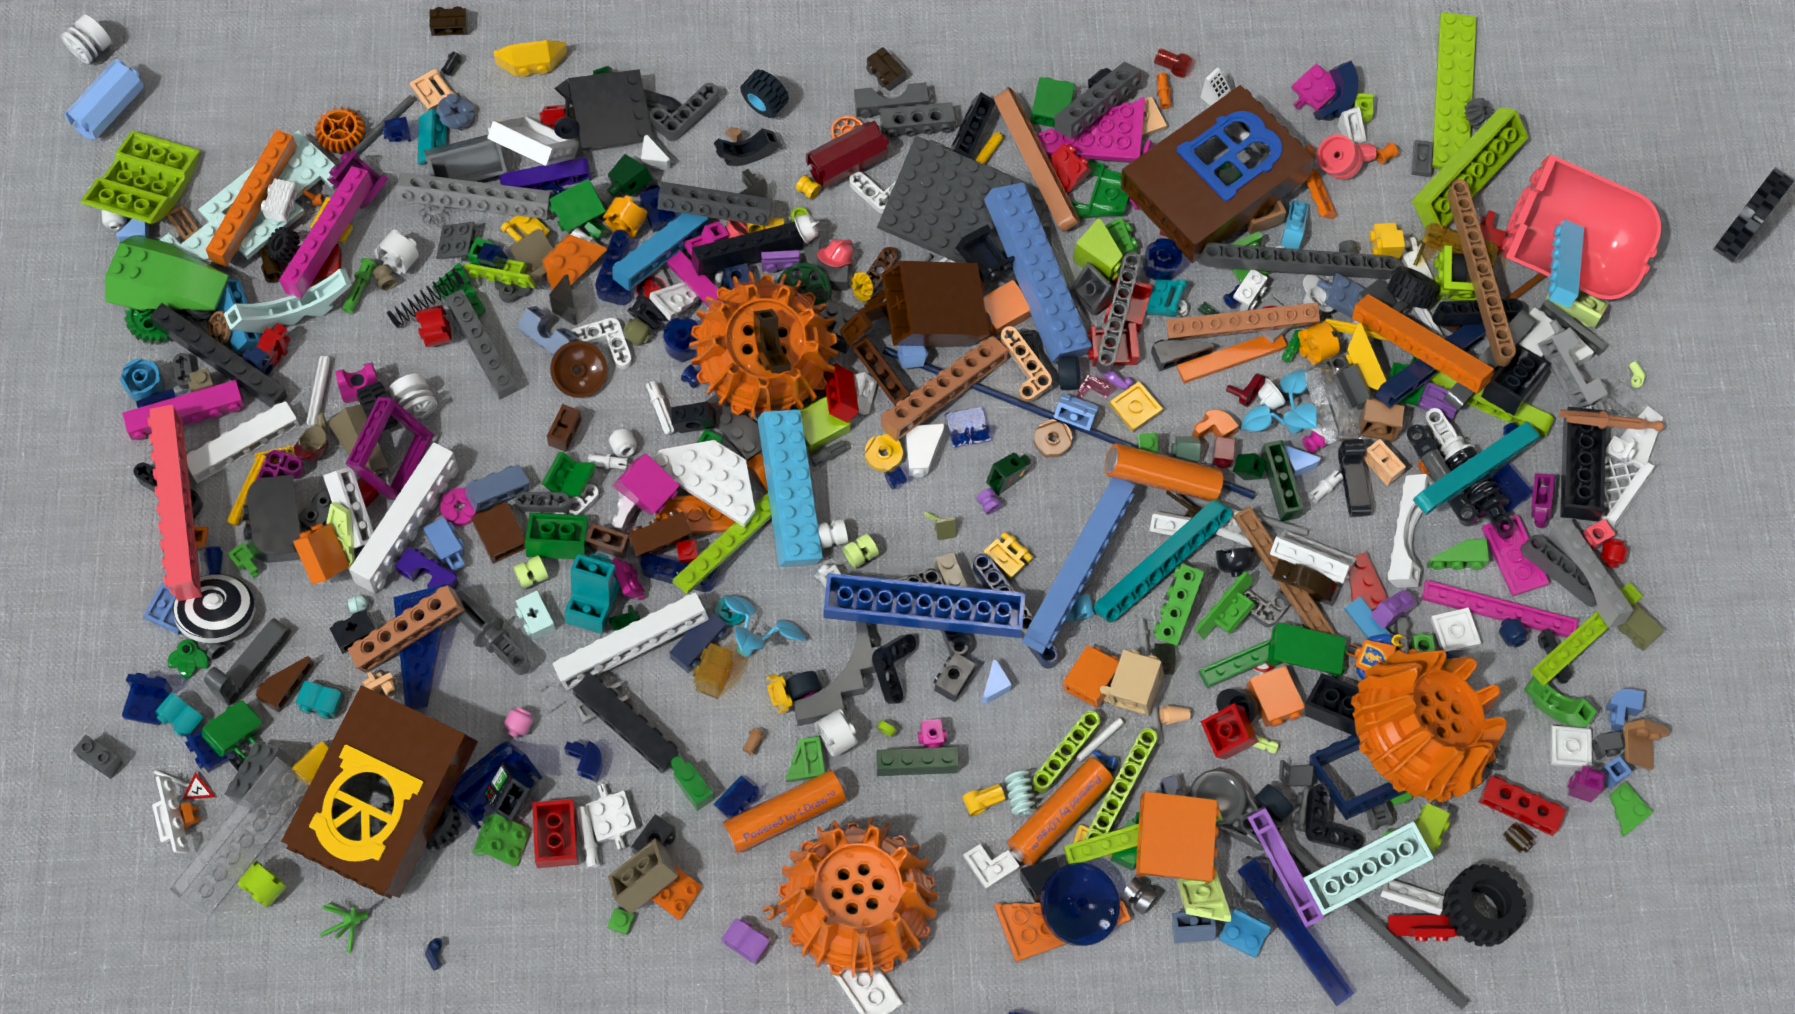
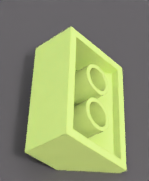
[1545,291,1609,328]

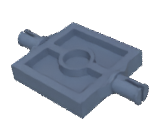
[1317,273,1365,318]

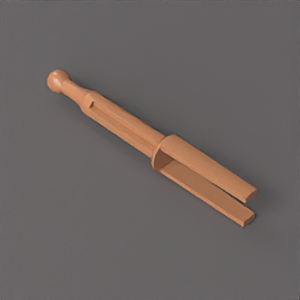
[1559,409,1664,431]

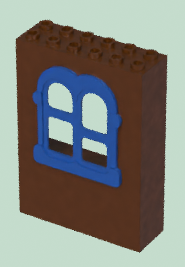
[1120,85,1314,263]

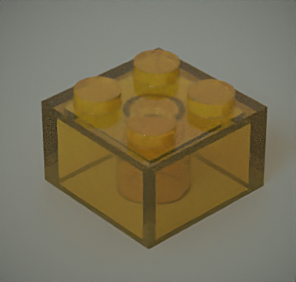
[693,643,734,699]

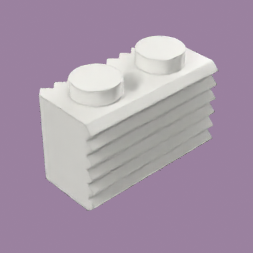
[261,178,298,222]

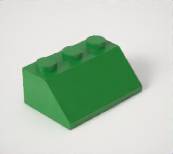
[525,512,588,560]

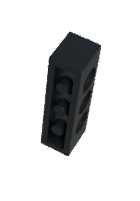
[950,92,995,158]

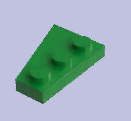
[432,262,486,318]

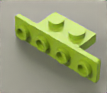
[464,256,536,288]

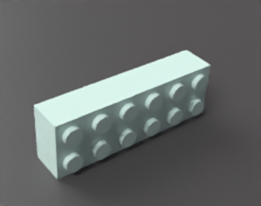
[1303,821,1434,916]

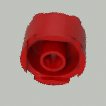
[415,305,452,347]

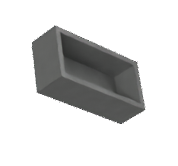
[424,134,507,181]

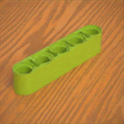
[1032,711,1100,794]

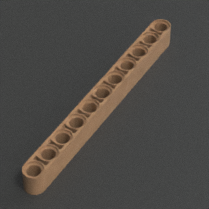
[1447,179,1516,367]

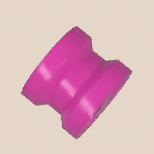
[1302,431,1326,454]

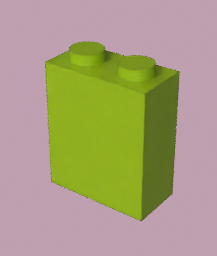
[800,396,851,453]

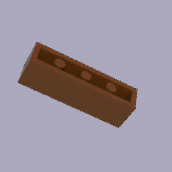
[851,336,911,406]

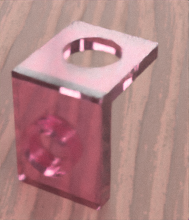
[1076,375,1111,399]

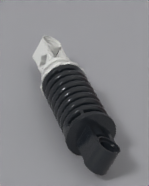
[1426,408,1514,539]

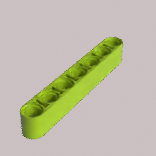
[1428,372,1554,437]
[1084,728,1157,840]

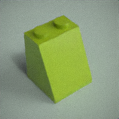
[1073,218,1123,283]

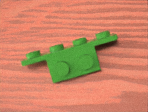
[1195,571,1255,639]

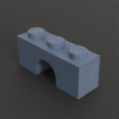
[517,306,579,356]

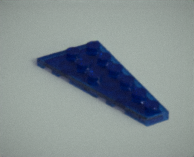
[393,583,451,710]

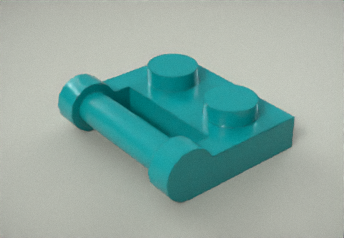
[1146,279,1188,316]

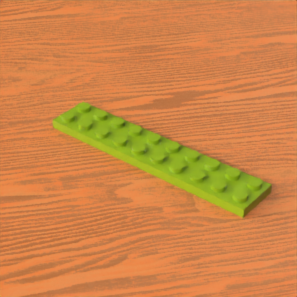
[1431,12,1476,170]

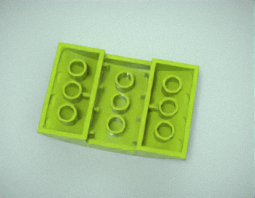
[81,130,201,224]

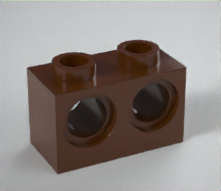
[546,404,582,452]

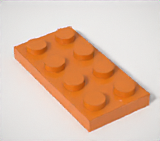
[656,495,734,534]

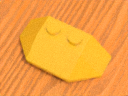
[493,40,567,77]
[1345,323,1386,391]

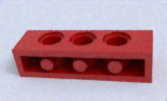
[1478,776,1566,836]

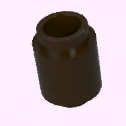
[1503,823,1534,853]

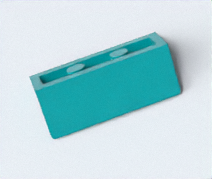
[417,108,447,165]

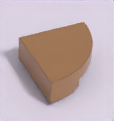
[725,127,742,142]

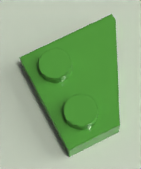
[1609,782,1653,837]

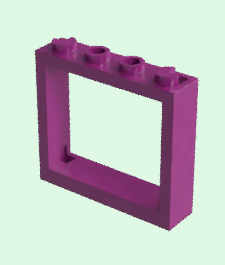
[345,397,434,500]

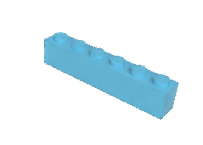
[1547,219,1584,308]

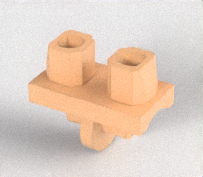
[358,671,397,697]

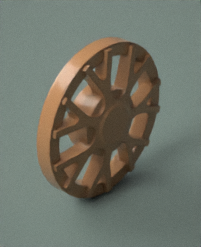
[208,311,231,345]

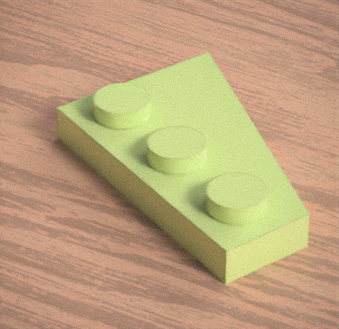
[326,501,355,569]

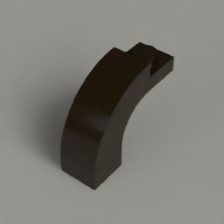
[754,309,791,374]
[1272,560,1339,606]

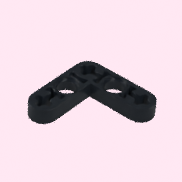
[872,634,916,704]
[1305,784,1363,851]

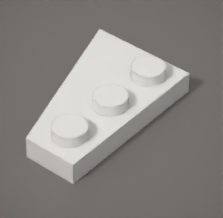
[1620,406,1663,465]

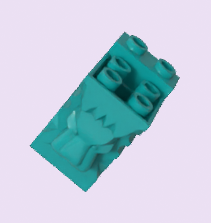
[565,553,621,634]

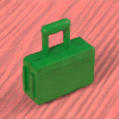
[202,700,262,761]

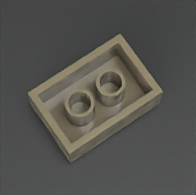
[608,839,678,914]

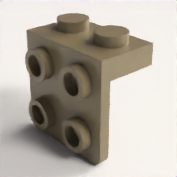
[510,229,553,281]

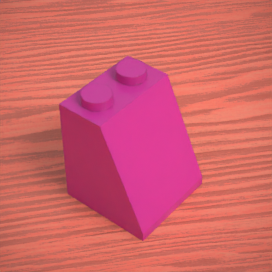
[612,453,680,515]

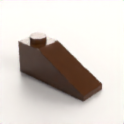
[255,656,314,713]

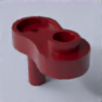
[1226,373,1266,407]

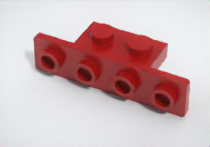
[1388,915,1462,941]

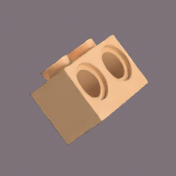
[1362,439,1406,486]

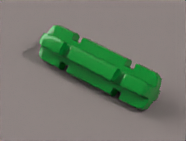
[1281,329,1301,363]

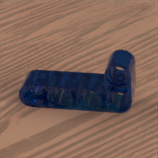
[595,229,631,305]
[640,554,720,592]

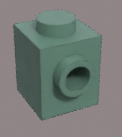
[1171,436,1201,461]

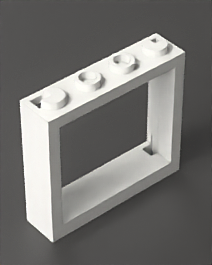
[487,115,579,166]

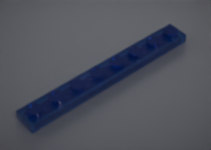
[1237,858,1354,1006]

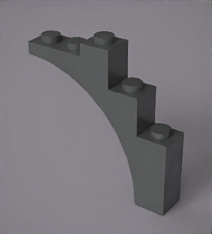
[793,622,882,726]

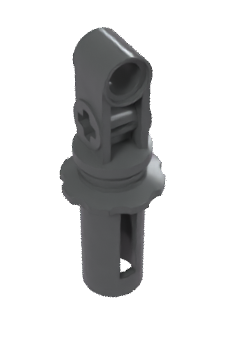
[455,590,530,675]

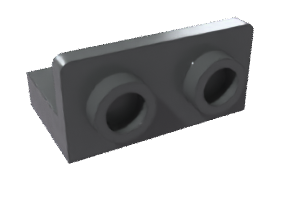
[1293,787,1323,835]

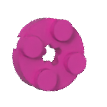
[440,488,479,527]

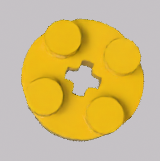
[865,434,903,473]
[766,674,792,714]

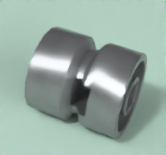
[1120,877,1158,915]

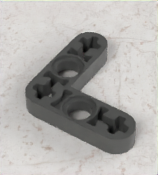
[1243,589,1291,627]

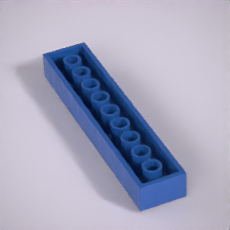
[823,573,1025,638]

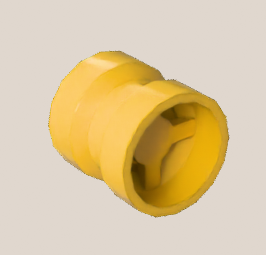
[795,175,821,200]

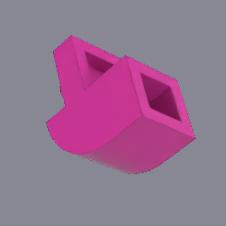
[684,221,730,256]

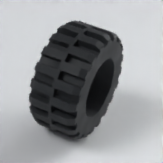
[1443,864,1527,947]

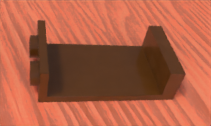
[839,301,889,346]

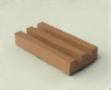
[166,205,199,241]

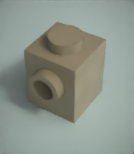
[188,368,215,392]

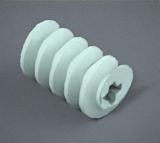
[1005,771,1037,816]

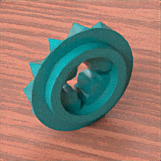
[715,598,745,627]

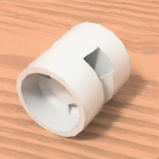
[818,519,848,549]

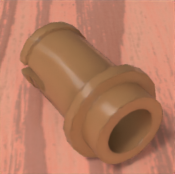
[742,728,764,755]

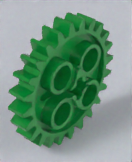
[124,308,188,345]

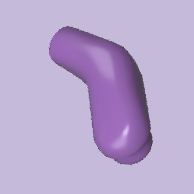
[1100,370,1134,390]

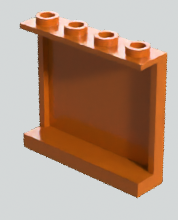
[1135,792,1220,885]

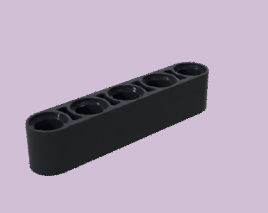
[1432,298,1523,326]

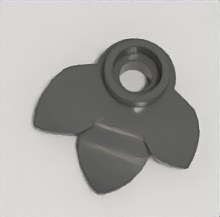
[494,281,531,303]

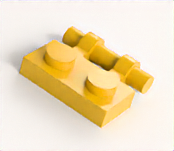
[983,531,1034,579]

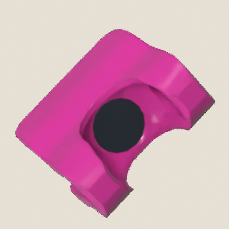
[335,362,378,403]

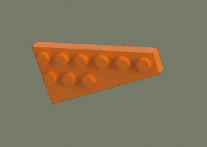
[993,901,1131,963]

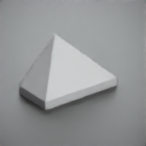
[1337,106,1367,144]

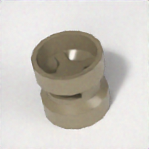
[373,264,398,291]

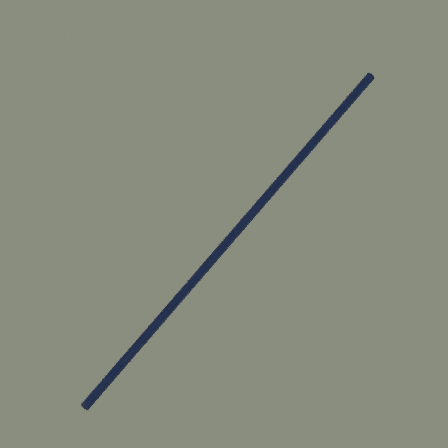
[883,347,1256,499]

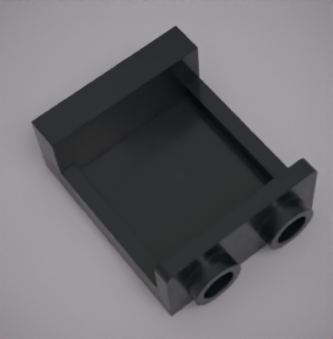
[955,224,1015,281]

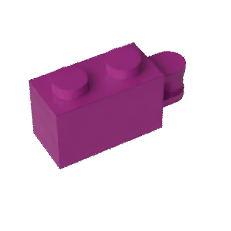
[1531,473,1555,528]
[1567,765,1606,803]

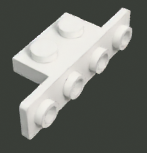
[152,775,190,854]

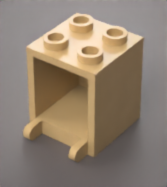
[1100,649,1164,716]

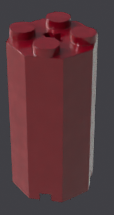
[806,120,889,189]

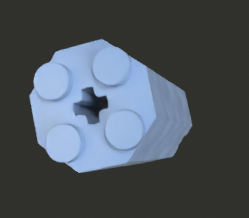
[64,59,144,140]

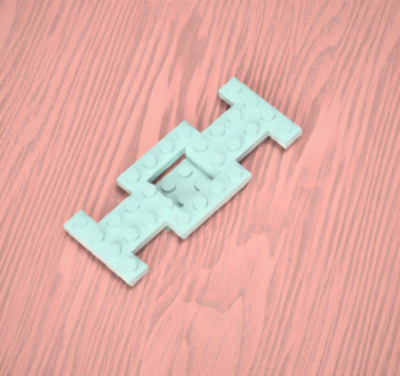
[159,131,336,266]

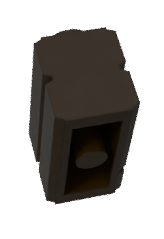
[429,6,468,36]
[866,47,906,91]

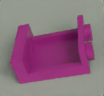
[327,150,388,209]

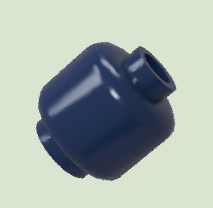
[1498,618,1528,648]

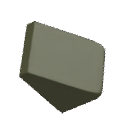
[935,517,956,540]

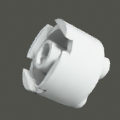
[374,229,419,274]
[814,709,858,757]

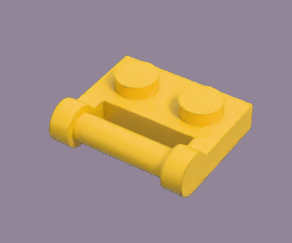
[501,215,551,242]

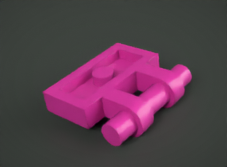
[612,557,645,600]

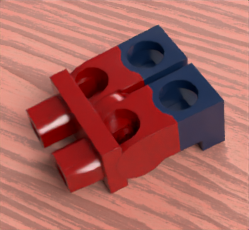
[242,323,291,376]

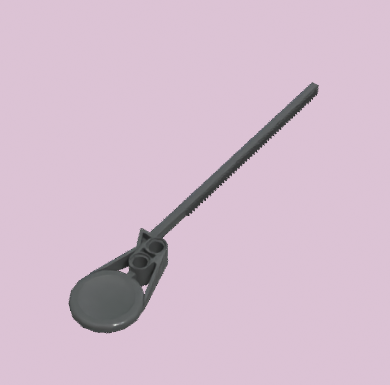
[1189,769,1468,1010]

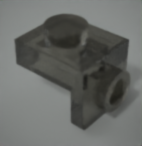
[1154,643,1176,675]

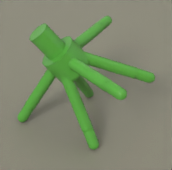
[320,903,368,953]

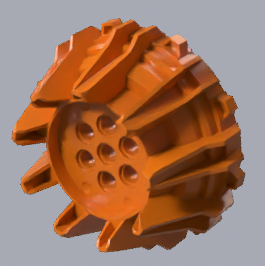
[689,272,838,420]
[1351,649,1507,803]
[777,818,938,978]

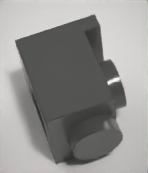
[1592,732,1625,760]

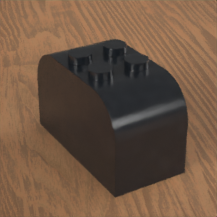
[241,475,300,563]

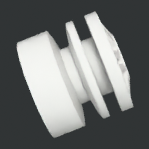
[61,14,112,64]
[387,373,438,421]

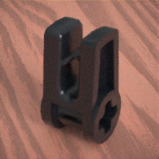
[627,295,666,331]

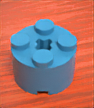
[120,359,165,404]

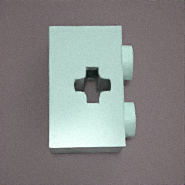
[515,591,555,640]

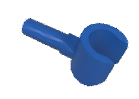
[1093,749,1118,772]

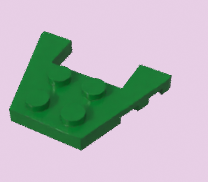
[1071,159,1129,218]

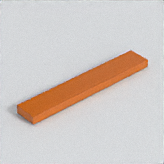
[1176,336,1287,383]

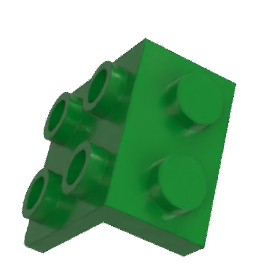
[541,452,596,497]

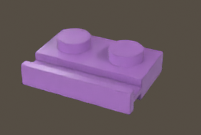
[761,250,799,273]
[1416,382,1457,422]

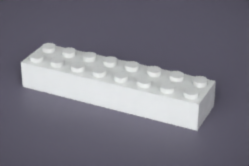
[349,442,458,594]

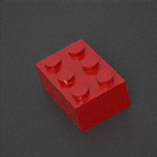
[532,799,578,868]

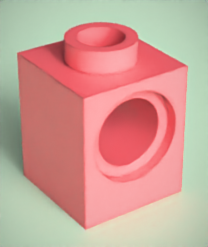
[1582,519,1616,551]

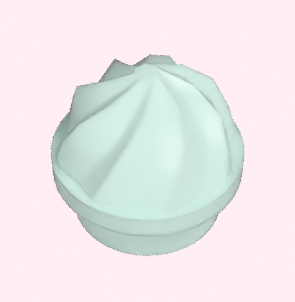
[348,595,368,614]

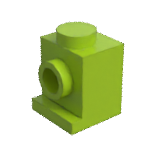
[1352,93,1374,123]

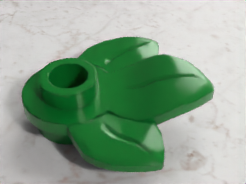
[168,639,208,679]

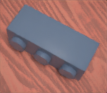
[465,464,530,513]

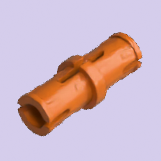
[1156,72,1172,110]

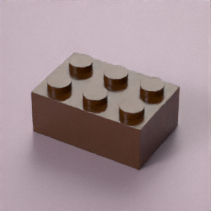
[628,510,693,559]

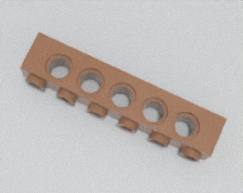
[348,585,465,673]

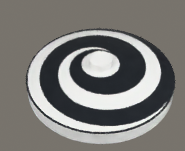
[173,574,255,643]

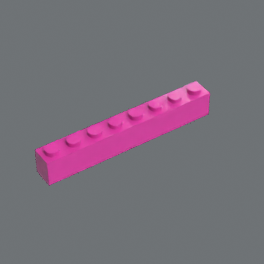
[279,166,373,298]

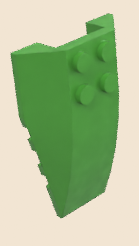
[105,235,230,311]

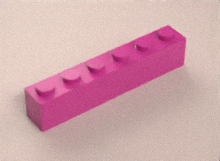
[122,380,245,440]

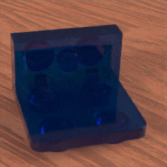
[122,673,172,726]

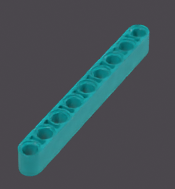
[1413,421,1541,515]
[1094,500,1232,622]

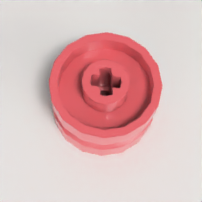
[1316,134,1363,180]

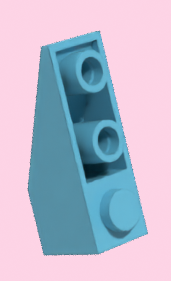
[1280,200,1309,249]

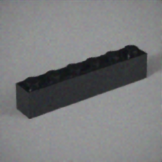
[691,222,803,276]
[573,672,679,773]

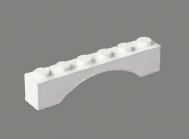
[1388,474,1435,588]

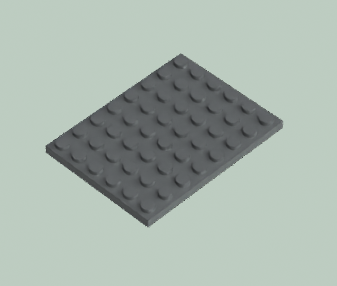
[877,135,1046,284]

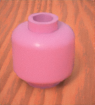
[503,707,533,738]

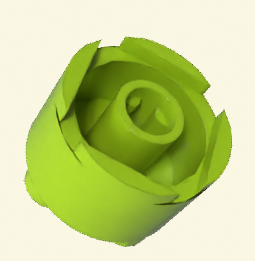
[237,860,287,908]

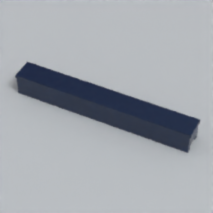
[1375,324,1486,409]

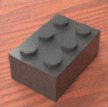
[224,742,295,813]

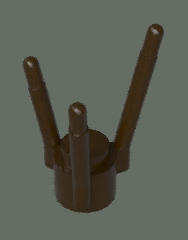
[1166,491,1201,518]

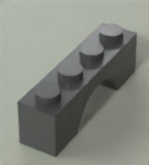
[854,82,929,118]

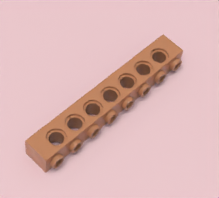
[1166,302,1320,340]
[881,335,1008,441]

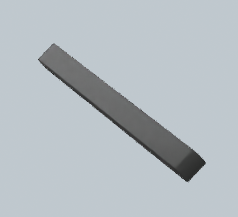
[1199,243,1399,279]

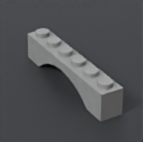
[1546,519,1634,628]

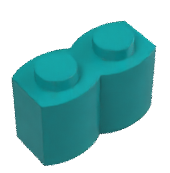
[295,681,344,720]
[155,692,204,738]

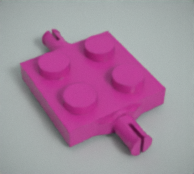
[1291,63,1335,111]

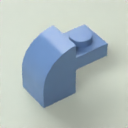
[1605,689,1644,731]

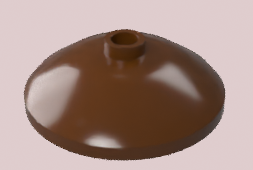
[550,341,607,398]

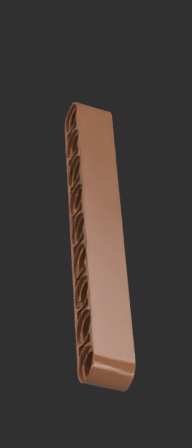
[994,87,1080,232]

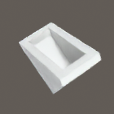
[641,135,671,170]

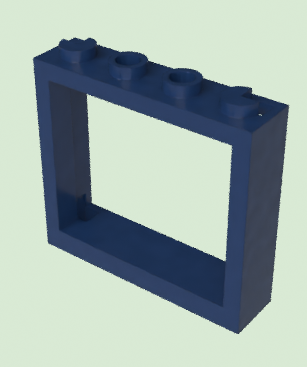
[1309,735,1407,820]

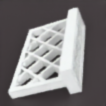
[1600,455,1654,530]
[1270,530,1357,583]

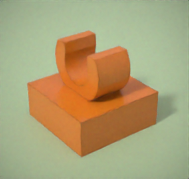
[179,802,202,829]

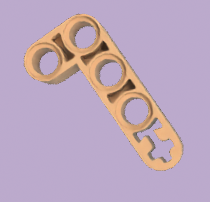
[1001,326,1052,403]

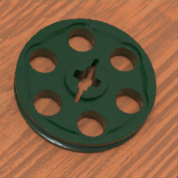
[777,263,832,306]

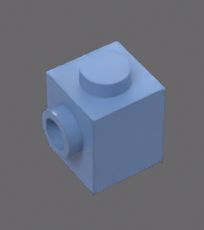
[1600,756,1632,789]

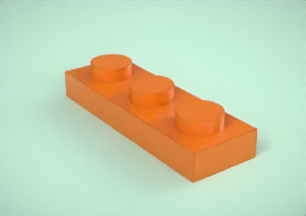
[1305,168,1337,220]

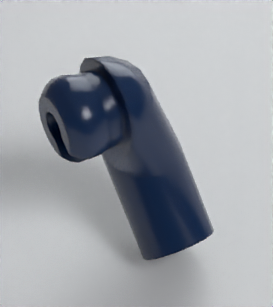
[425,938,443,971]

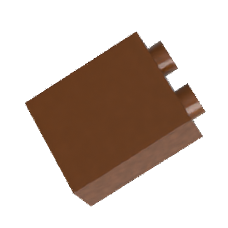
[882,260,991,347]

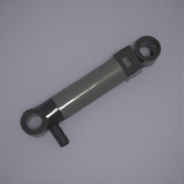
[1407,425,1486,527]

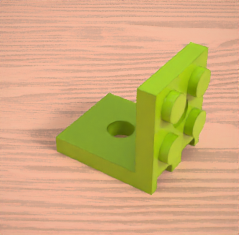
[1433,246,1487,301]

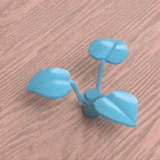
[1241,370,1317,433]
[723,595,807,657]

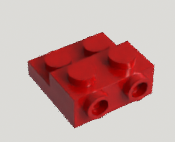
[1050,143,1092,195]

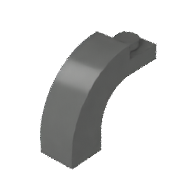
[804,231,848,291]

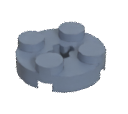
[436,94,474,129]

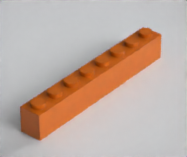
[206,129,297,267]
[1352,294,1494,394]

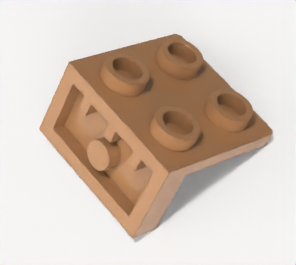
[1624,719,1669,770]

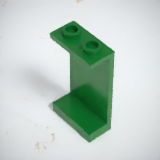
[1267,622,1347,679]

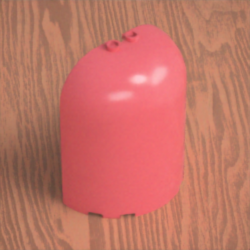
[1502,154,1661,299]

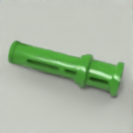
[342,258,377,314]

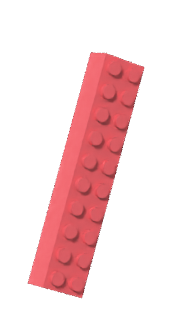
[147,405,202,601]

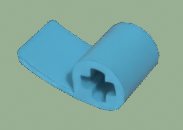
[1064,594,1094,622]

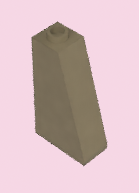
[328,404,389,477]

